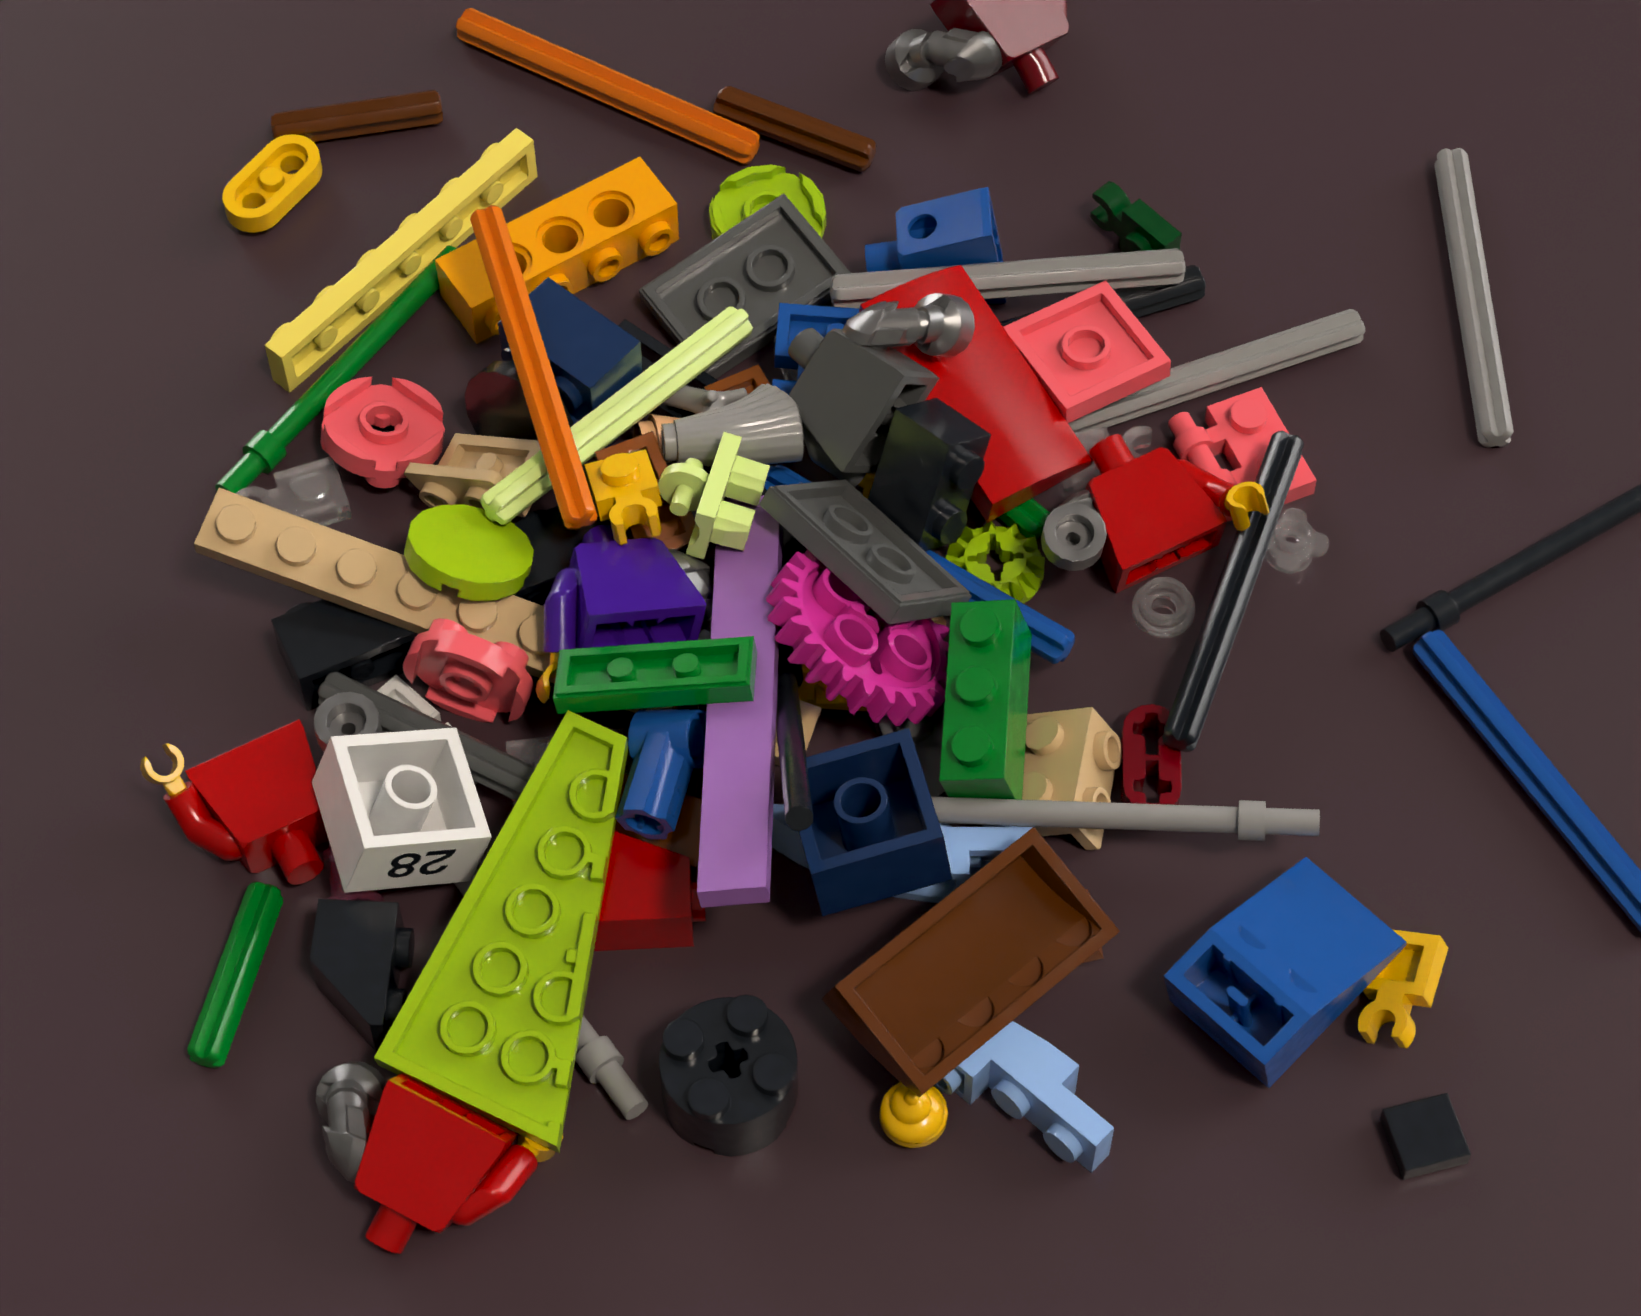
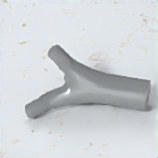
[662,385,748,414]

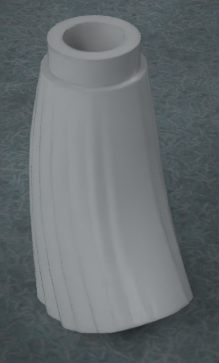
[661,383,804,467]

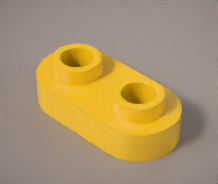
[222,134,323,233]

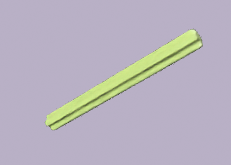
[480,306,753,525]

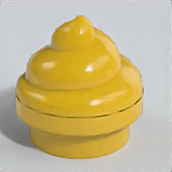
[879,1082,948,1148]

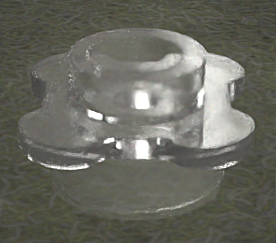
[1265,508,1329,574]

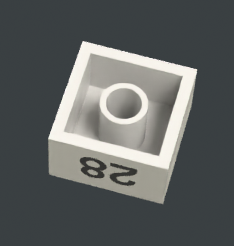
[312,728,492,893]

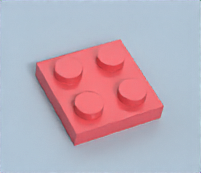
[1003,280,1171,423]

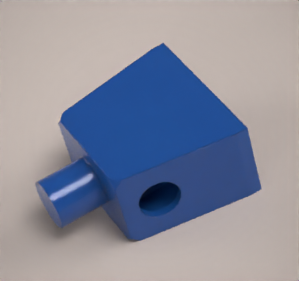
[865,187,1006,304]

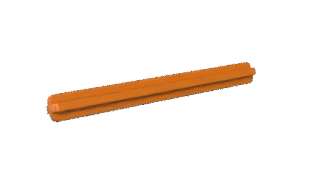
[456,8,760,164]
[470,205,598,530]

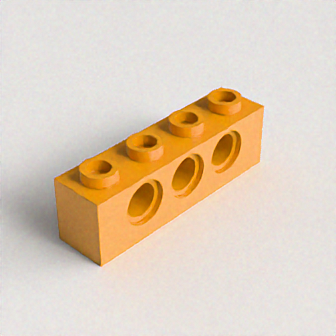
[435,156,679,344]

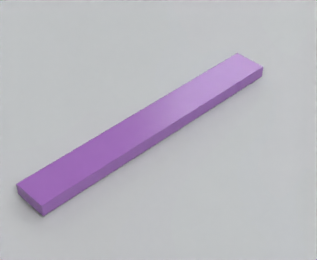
[697,495,783,908]

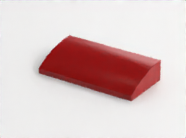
[859,265,1093,523]

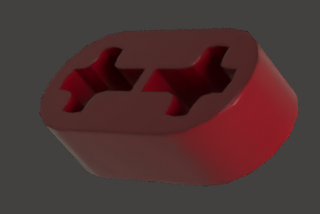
[1120,704,1182,805]

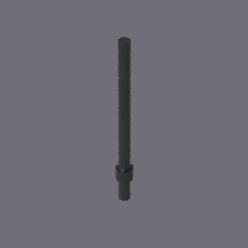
[1380,484,1641,652]
[776,643,813,831]

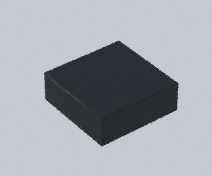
[1379,1093,1471,1180]

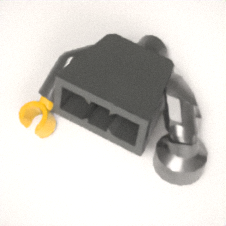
[788,293,975,499]

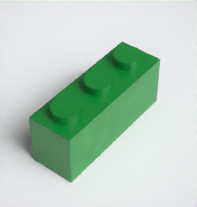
[939,599,1032,799]

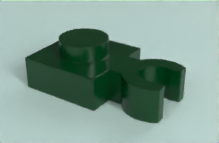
[1090,181,1182,252]

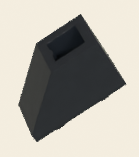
[310,899,415,1052]

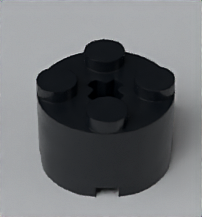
[659,994,798,1157]

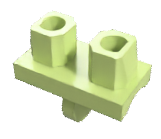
[658,432,770,559]

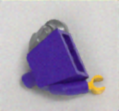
[536,524,714,703]

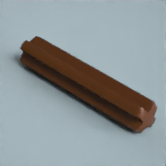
[713,86,877,172]
[271,90,443,142]

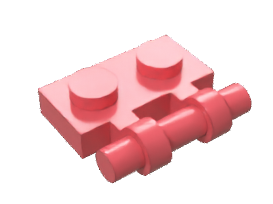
[1168,387,1317,522]

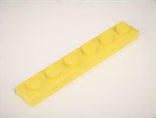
[265,128,538,393]

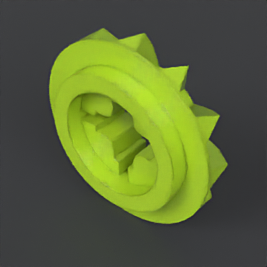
[946,521,1045,604]

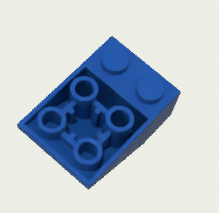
[1164,857,1407,1088]

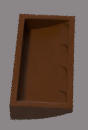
[822,827,1120,1097]

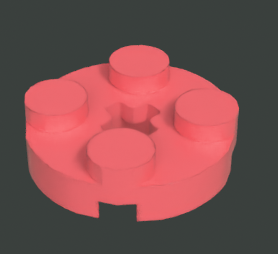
[320,377,445,489]
[403,618,534,723]

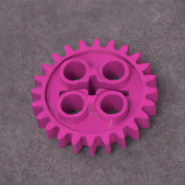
[766,550,950,726]

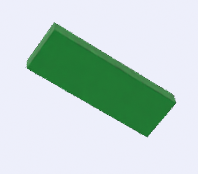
[553,636,757,714]

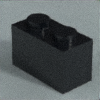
[868,398,991,551]

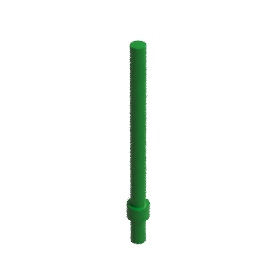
[215,245,456,495]

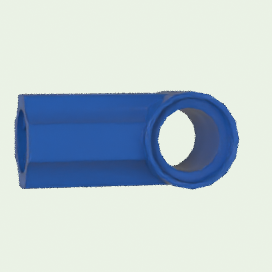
[615,709,707,839]

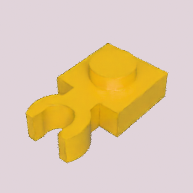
[584,449,662,545]
[1358,929,1448,1049]

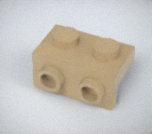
[404,433,541,517]
[1018,707,1122,850]

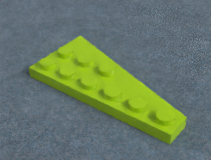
[374,710,629,1153]

